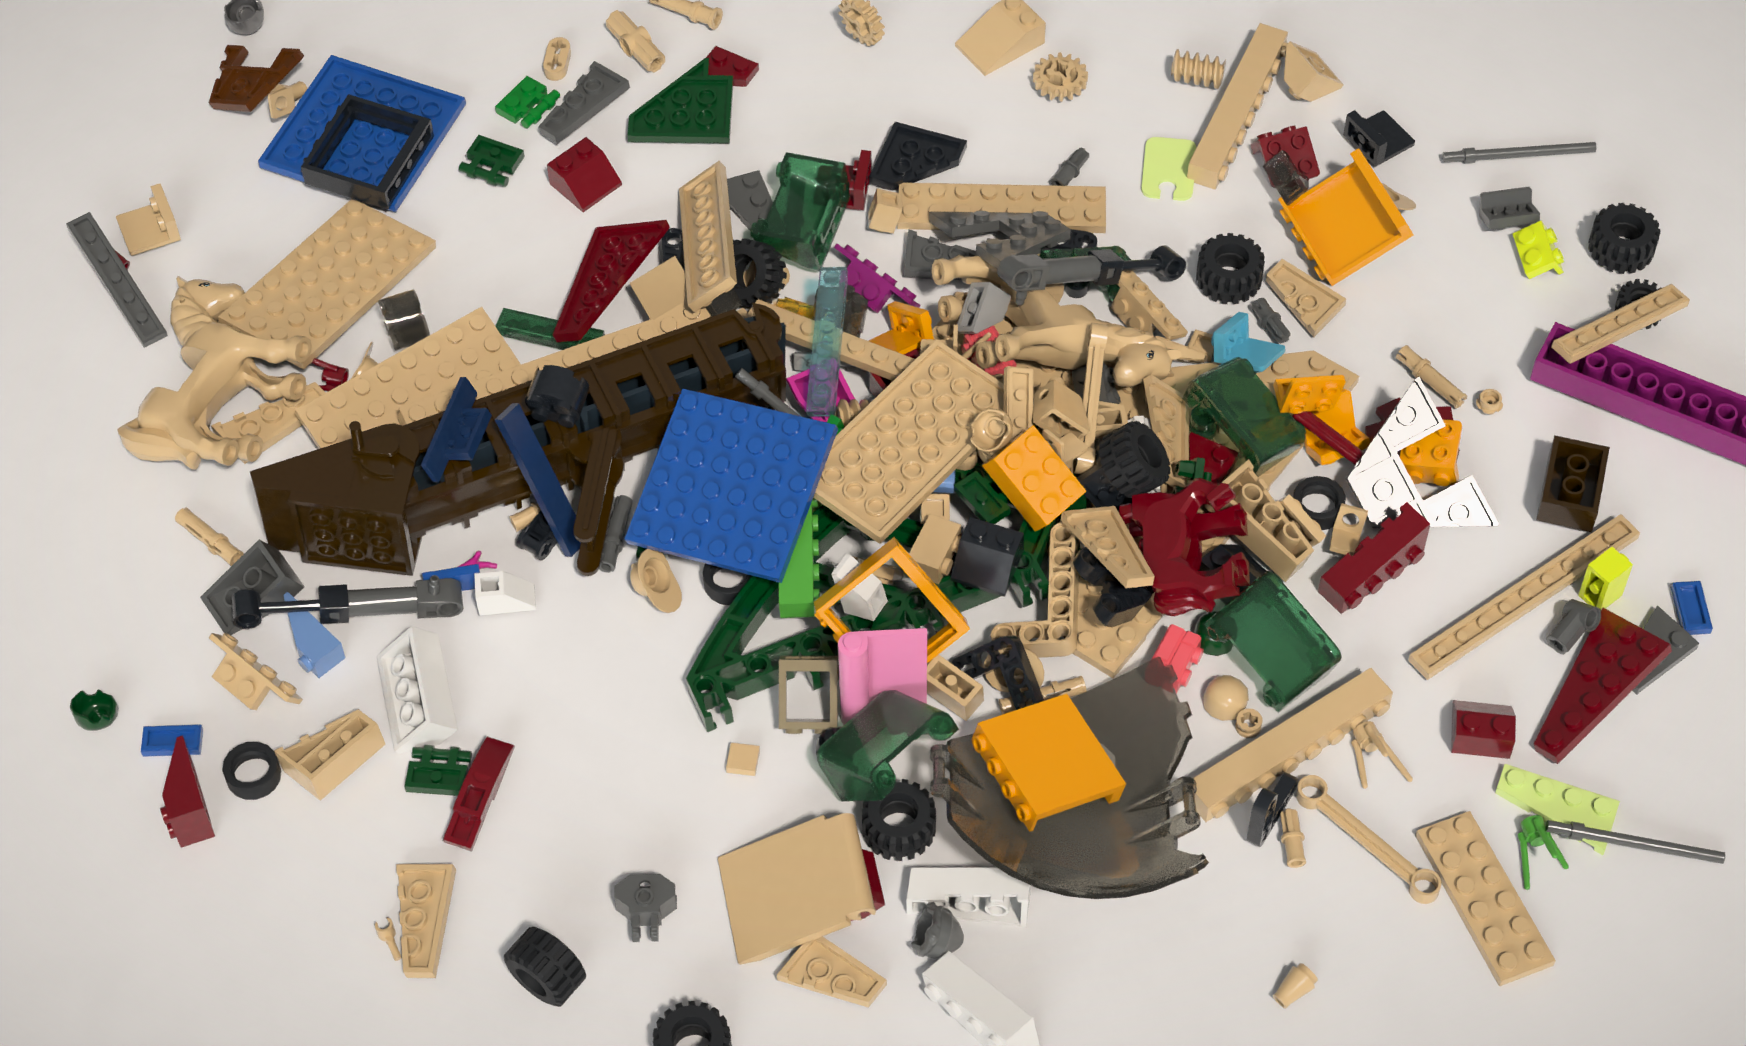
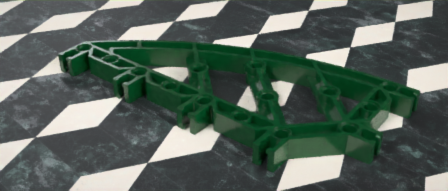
[686,407,1086,732]

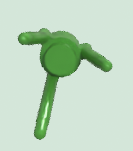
[1517,815,1569,890]

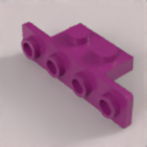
[834,243,921,313]

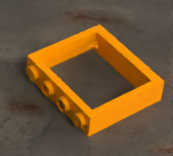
[814,537,970,663]

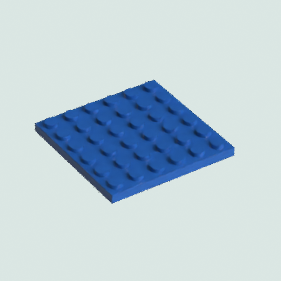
[258,55,466,212]
[624,388,838,583]

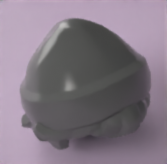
[911,902,964,959]

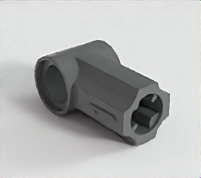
[1546,599,1601,655]

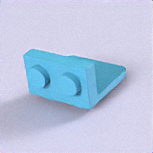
[1211,312,1285,373]

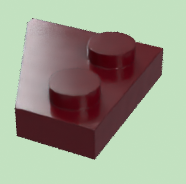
[706,46,759,87]
[1189,432,1239,484]

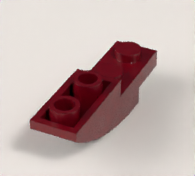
[443,736,515,852]

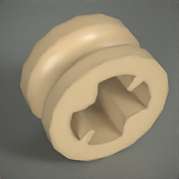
[1235,709,1263,738]

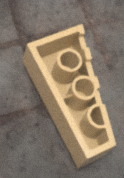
[1204,459,1314,582]

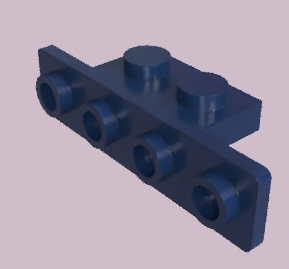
[421,377,492,482]

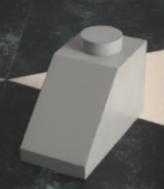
[957,282,1011,334]

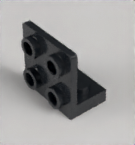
[1343,110,1415,167]
[1076,438,1132,512]

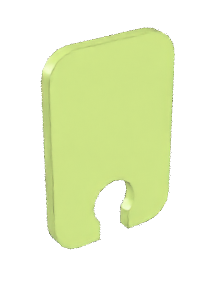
[1141,137,1197,201]

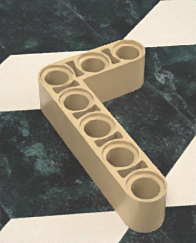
[991,522,1079,658]

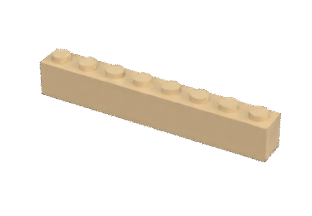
[1187,23,1288,190]
[1184,668,1393,822]

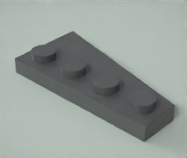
[538,61,630,144]

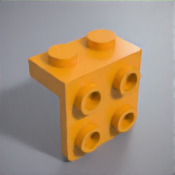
[868,301,934,355]
[1273,375,1346,414]
[1302,389,1370,466]
[1400,420,1462,486]

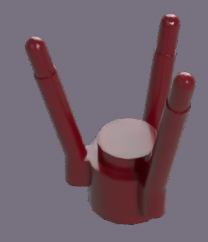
[306,358,349,392]

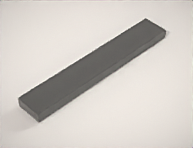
[66,212,168,348]

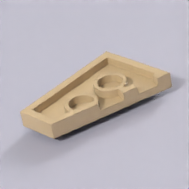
[1265,259,1346,337]

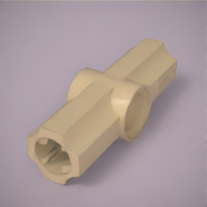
[606,10,665,73]

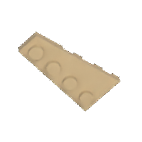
[211,382,326,464]

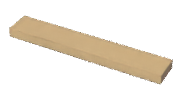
[1552,284,1690,364]

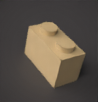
[909,514,962,584]
[927,654,984,721]

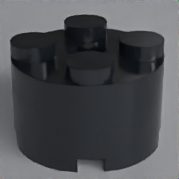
[525,365,590,428]

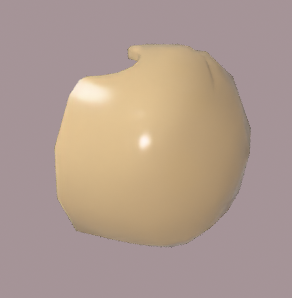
[970,408,1013,452]
[1203,675,1249,721]

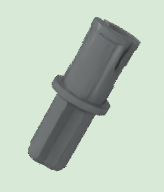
[1051,147,1089,186]
[1251,298,1291,344]

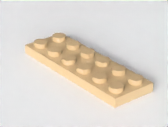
[1415,811,1556,987]

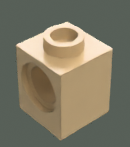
[868,188,903,234]

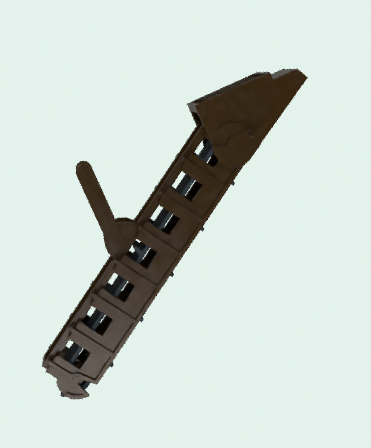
[250,303,786,576]

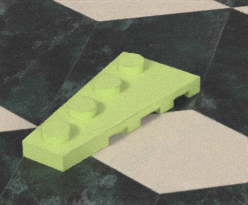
[1495,764,1620,855]

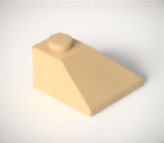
[1284,41,1344,102]

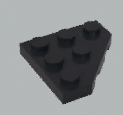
[869,122,967,190]

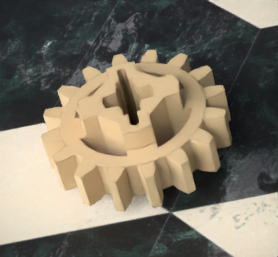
[838,0,885,46]
[1033,52,1088,101]

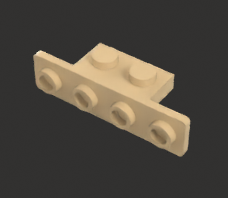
[1110,271,1188,340]
[209,633,303,710]

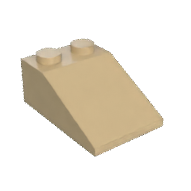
[955,0,1046,76]
[630,256,711,335]

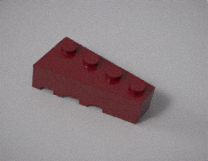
[1318,502,1431,614]

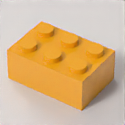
[982,425,1086,531]

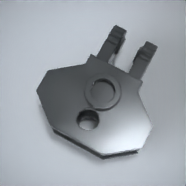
[614,874,677,942]

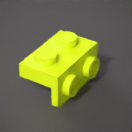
[1513,220,1565,279]

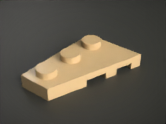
[777,936,887,1008]

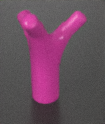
[458,551,497,569]

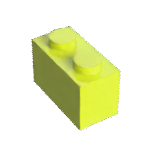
[1578,547,1633,611]

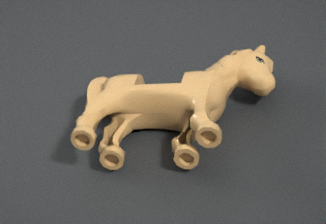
[931,254,1182,387]
[117,276,312,470]

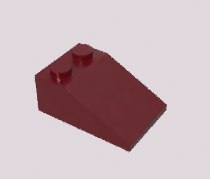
[160,735,215,848]

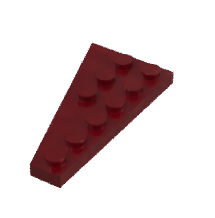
[553,220,670,342]
[1534,607,1672,764]

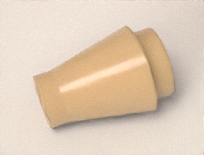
[1273,963,1318,1009]

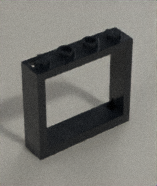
[301,94,434,209]

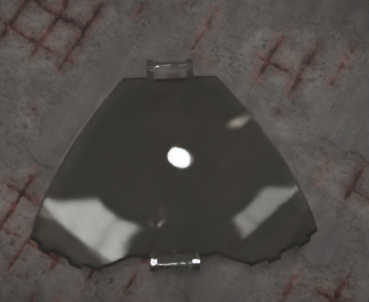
[930,657,1209,899]

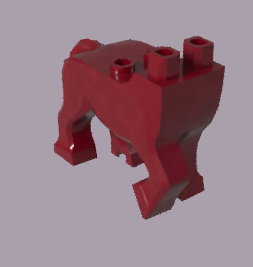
[1119,478,1250,616]

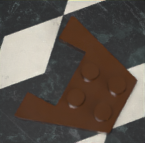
[208,45,304,112]

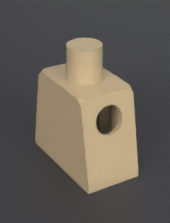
[1033,377,1090,439]

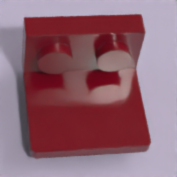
[813,150,872,210]

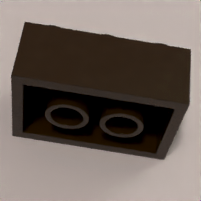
[1536,435,1610,532]

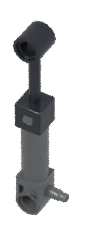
[997,245,1186,306]
[232,575,464,629]

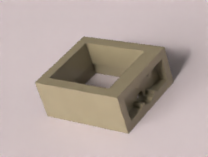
[779,656,838,734]

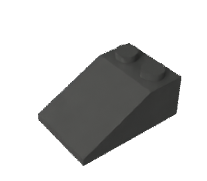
[200,539,305,635]

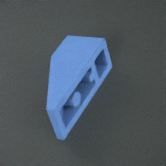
[283,592,345,678]

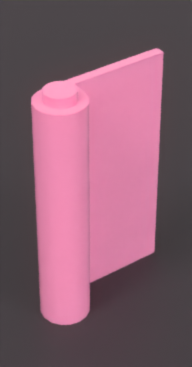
[838,628,927,730]

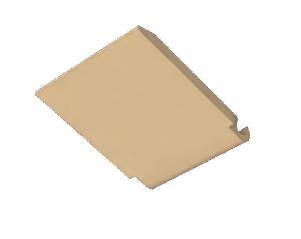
[718,813,876,965]

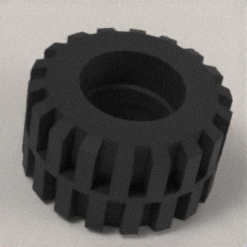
[1588,203,1660,274]
[1196,233,1265,304]
[721,239,787,308]
[1099,421,1171,498]
[862,779,936,861]
[504,927,586,1007]
[653,1001,732,1046]

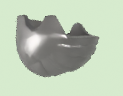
[224,0,264,34]

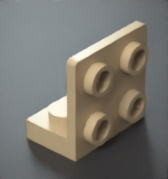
[116,183,181,256]

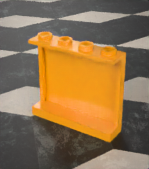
[1278,148,1414,286]
[971,694,1126,832]

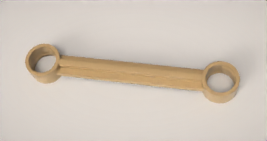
[1074,323,1108,474]
[1296,775,1441,904]

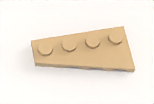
[1143,375,1189,488]
[1061,506,1155,588]
[396,864,456,978]

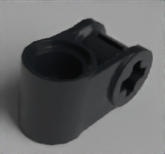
[517,510,558,560]

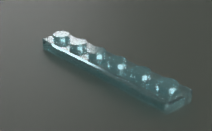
[806,267,848,417]

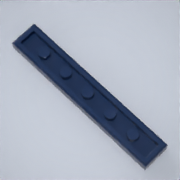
[495,403,581,557]

